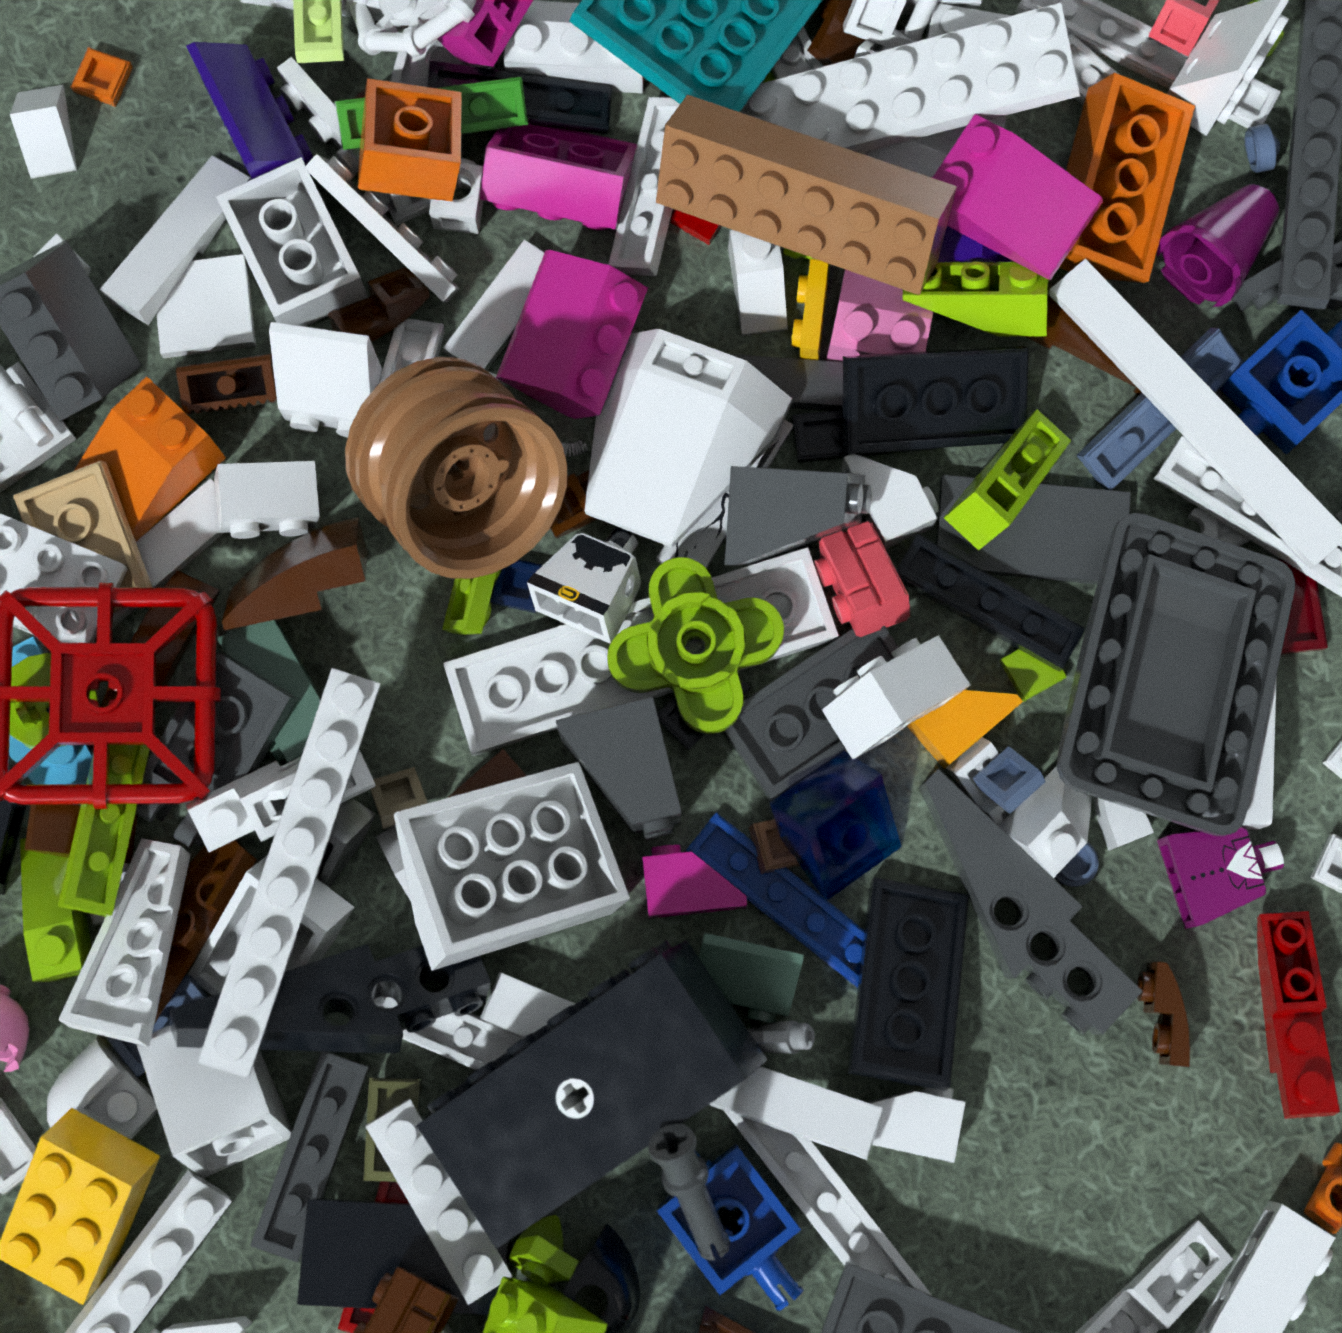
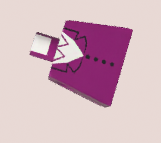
[1157,827,1284,929]

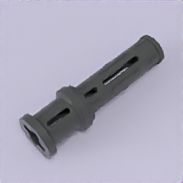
[648,1123,730,1260]

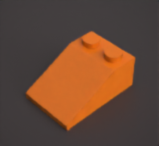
[74,377,226,542]

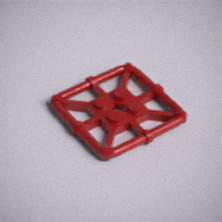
[0,583,221,809]

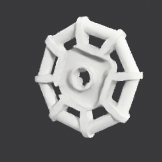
[345,0,477,57]

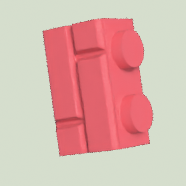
[814,521,910,637]

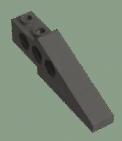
[919,769,1143,1035]

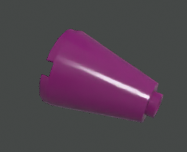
[1156,184,1279,307]

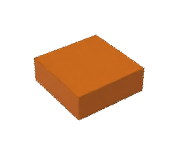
[71,47,133,107]

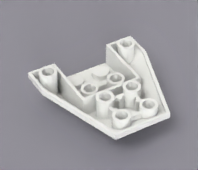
[585,329,792,548]

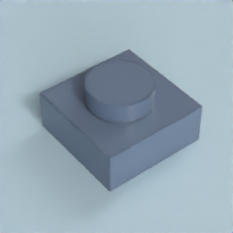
[973,746,1046,814]

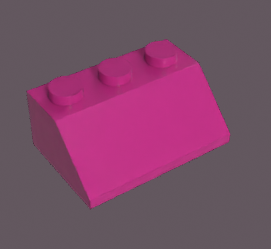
[480,124,637,230]
[496,250,648,419]

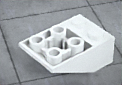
[1167,0,1289,136]

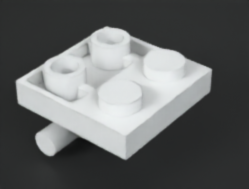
[0,362,77,493]

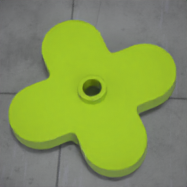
[607,557,784,734]

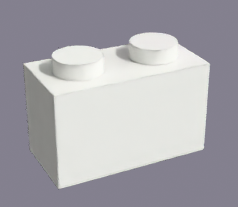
[214,461,320,539]

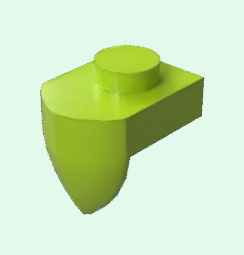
[508,1215,579,1286]

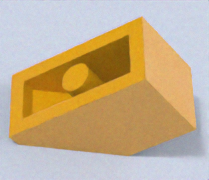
[907,690,1023,769]

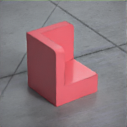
[1148,0,1220,57]

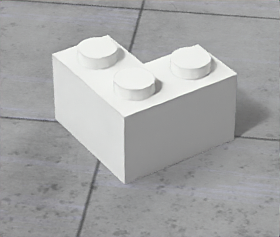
[822,635,970,759]

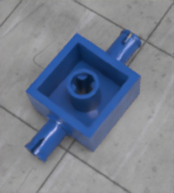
[1220,309,1342,455]
[657,1143,803,1311]

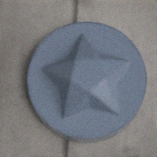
[1245,124,1280,173]

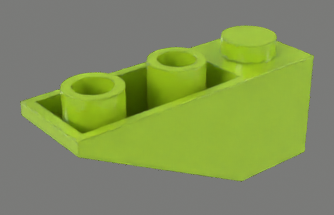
[902,261,1048,336]

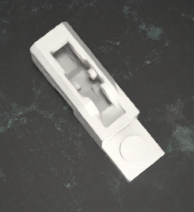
[185,750,375,852]

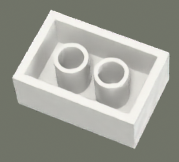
[216,157,368,327]

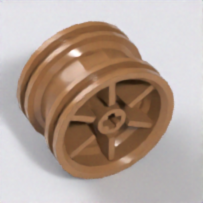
[345,357,567,579]

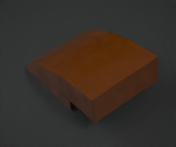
[222,517,368,630]

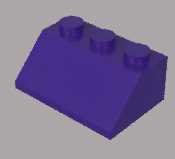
[186,42,313,179]

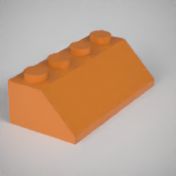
[1059,73,1195,283]

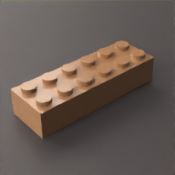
[656,94,957,295]

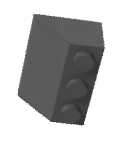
[0,240,142,421]

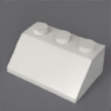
[504,0,644,93]

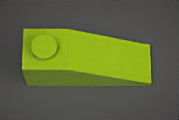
[944,409,1071,550]
[20,838,92,983]

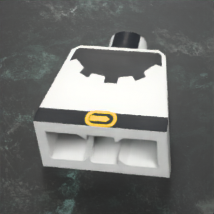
[527,527,641,644]

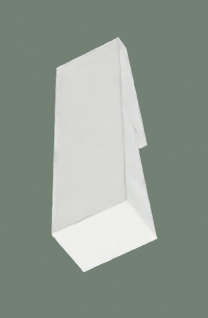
[100,156,252,325]
[1075,1220,1233,1333]

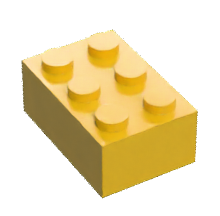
[0,1108,160,1305]

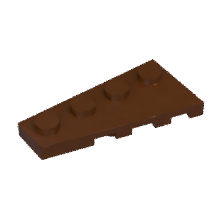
[154,840,257,1024]

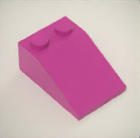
[932,114,1103,280]

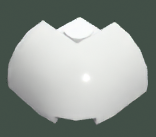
[47,1035,158,1139]

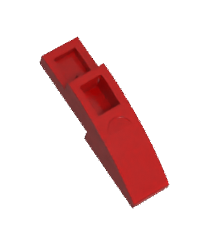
[1257,911,1340,1119]

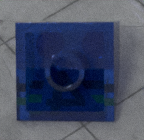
[770,751,902,900]

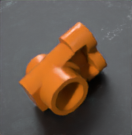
[1304,1143,1342,1234]

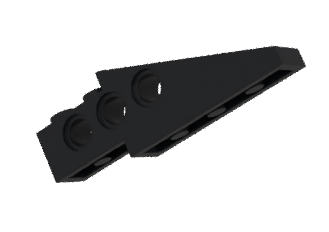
[170,944,491,1053]

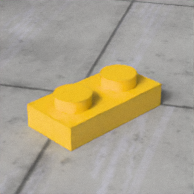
[792,259,829,360]

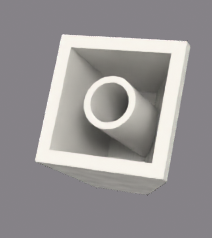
[137,1026,293,1178]

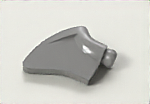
[747,1020,815,1054]

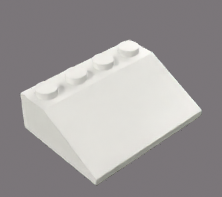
[394,762,630,971]

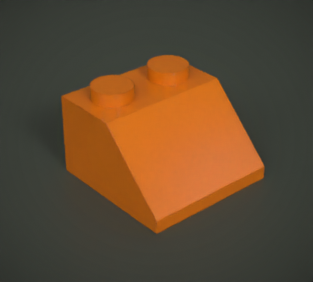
[358,78,462,202]

